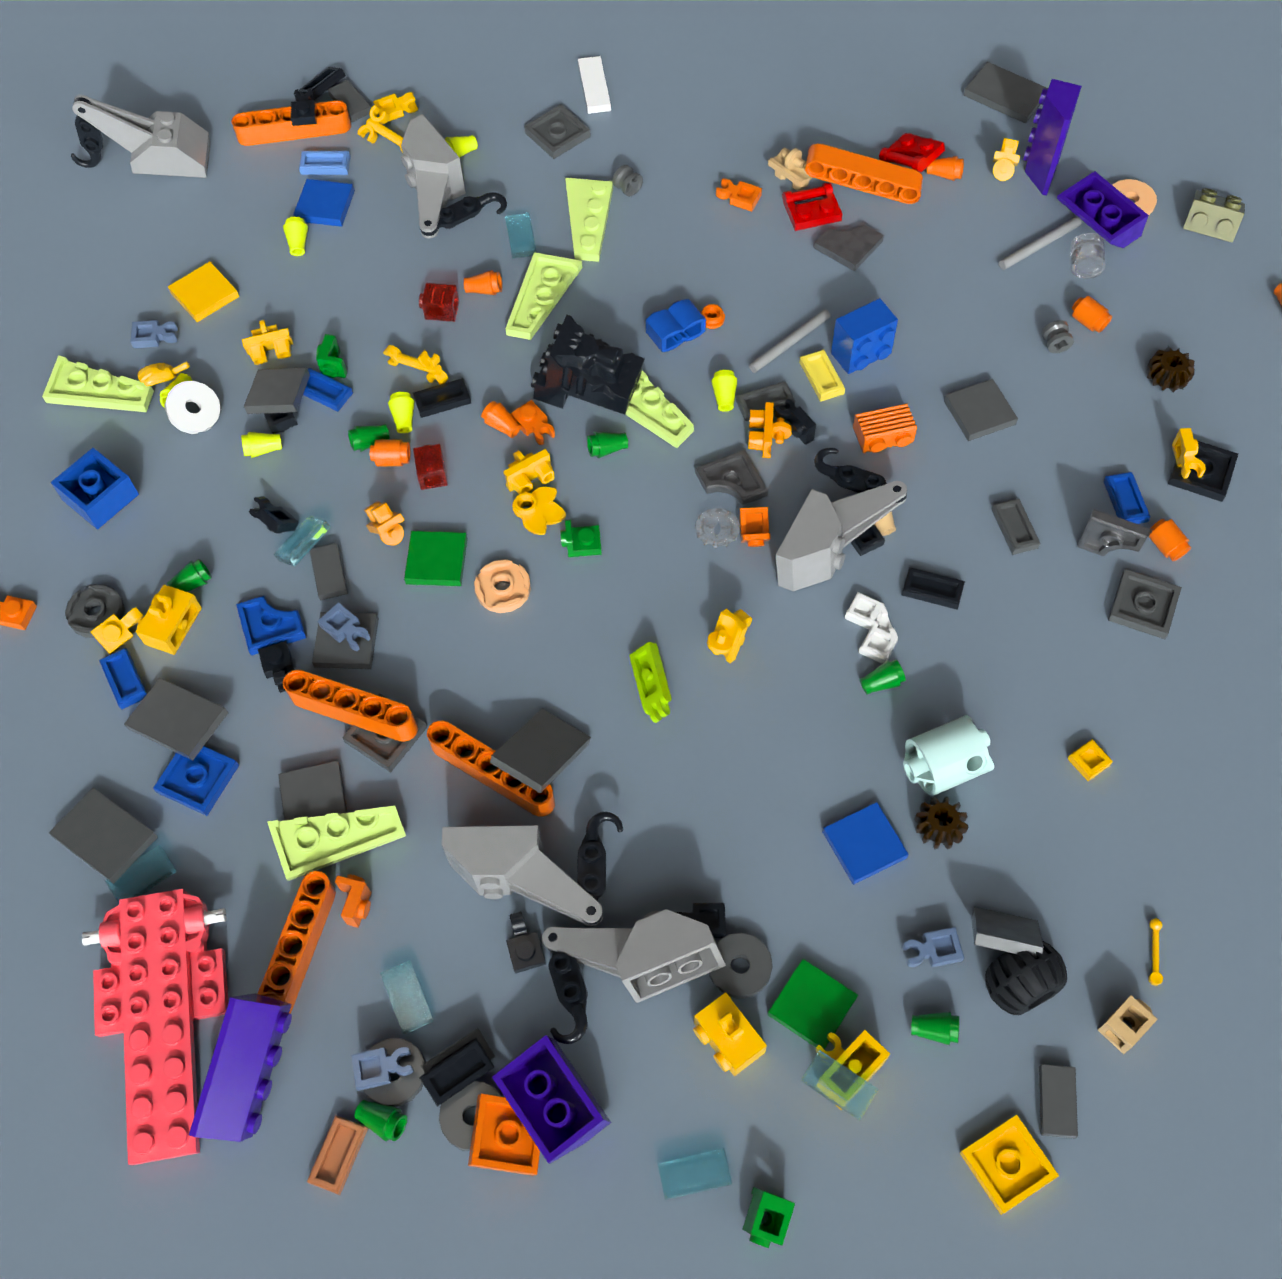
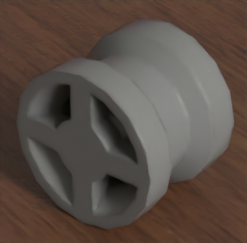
[612,165,643,197]
[1042,320,1074,353]

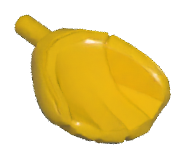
[137,361,190,386]

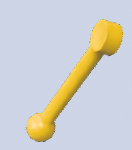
[1148,918,1163,986]

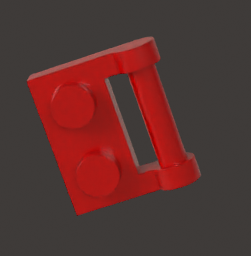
[879,133,945,172]
[782,182,843,231]

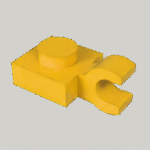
[373,92,418,122]
[1172,428,1206,479]
[91,607,144,655]

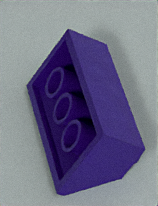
[1023,79,1082,196]
[189,993,292,1142]

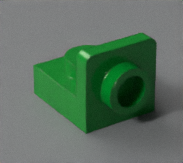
[560,520,602,557]

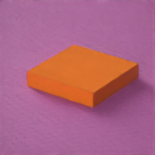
[468,1093,540,1176]

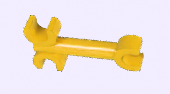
[357,105,403,153]
[383,345,448,385]

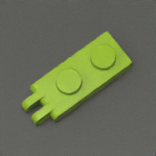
[629,642,672,723]

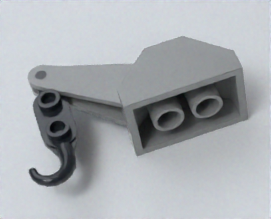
[71,95,210,178]
[401,114,507,239]
[776,448,907,591]
[442,812,623,926]
[542,909,726,1044]

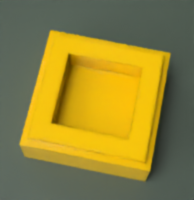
[1068,739,1113,781]

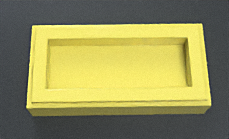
[799,350,845,402]

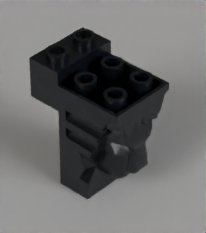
[531,315,645,415]

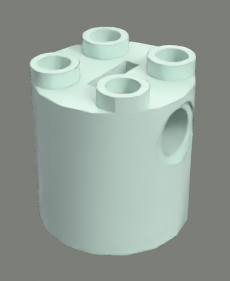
[903,715,994,796]

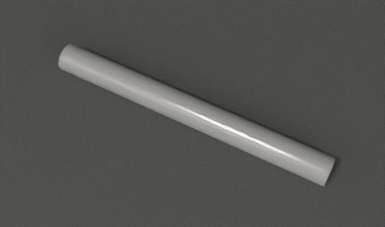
[999,217,1081,270]
[749,309,831,373]

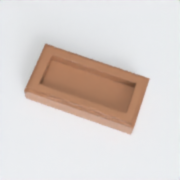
[307,1115,368,1195]

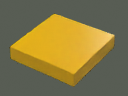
[168,261,239,322]
[960,1115,1059,1215]

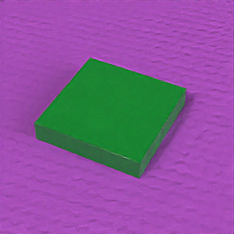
[404,531,468,586]
[768,959,858,1050]

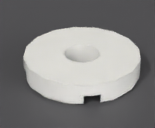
[165,381,221,434]

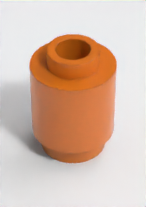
[1072,295,1112,333]
[370,439,410,467]
[1149,519,1192,561]

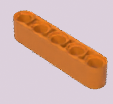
[231,101,351,146]
[805,143,923,204]
[283,670,418,742]
[427,720,555,817]
[258,871,336,1013]

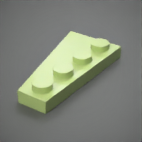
[565,178,613,262]
[505,252,583,340]
[42,355,154,412]
[626,370,694,448]
[267,806,406,881]

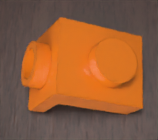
[739,507,771,547]
[335,874,371,928]

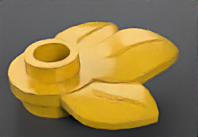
[512,487,566,535]

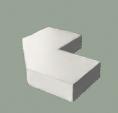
[845,592,898,663]

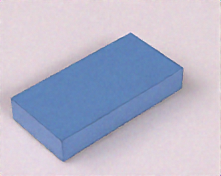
[299,151,351,175]

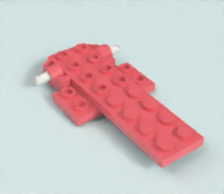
[82,889,228,1165]

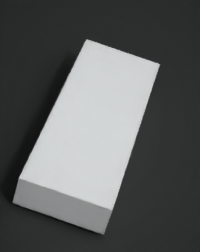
[578,56,611,114]

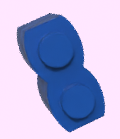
[646,299,706,352]

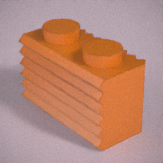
[853,403,917,453]

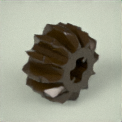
[1147,346,1195,393]
[914,796,968,850]

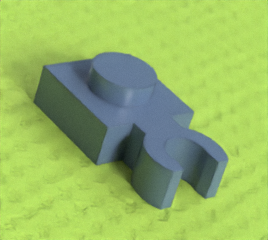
[130,320,178,348]
[318,602,370,651]
[902,927,964,968]
[351,1047,414,1091]

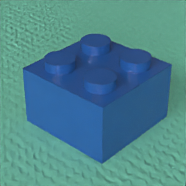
[831,298,898,374]
[50,448,139,530]

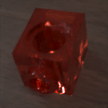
[419,283,459,322]
[413,444,448,490]

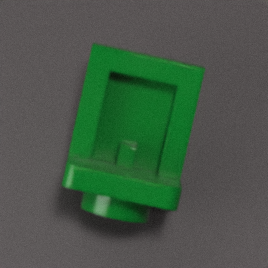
[316,334,347,378]

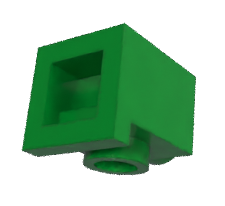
[742,1187,795,1248]

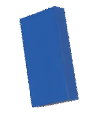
[303,368,353,412]
[1103,472,1151,524]
[99,648,148,710]

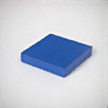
[293,179,355,227]
[153,746,239,816]
[822,802,909,885]

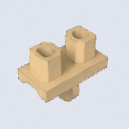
[768,147,813,191]

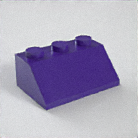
[1057,171,1149,248]
[492,1035,612,1164]

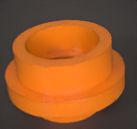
[700,304,725,329]

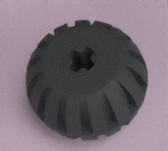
[985,941,1068,1015]

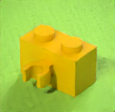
[135,585,202,655]
[693,992,767,1077]
[815,1030,890,1110]

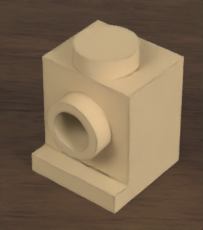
[1098,995,1158,1054]

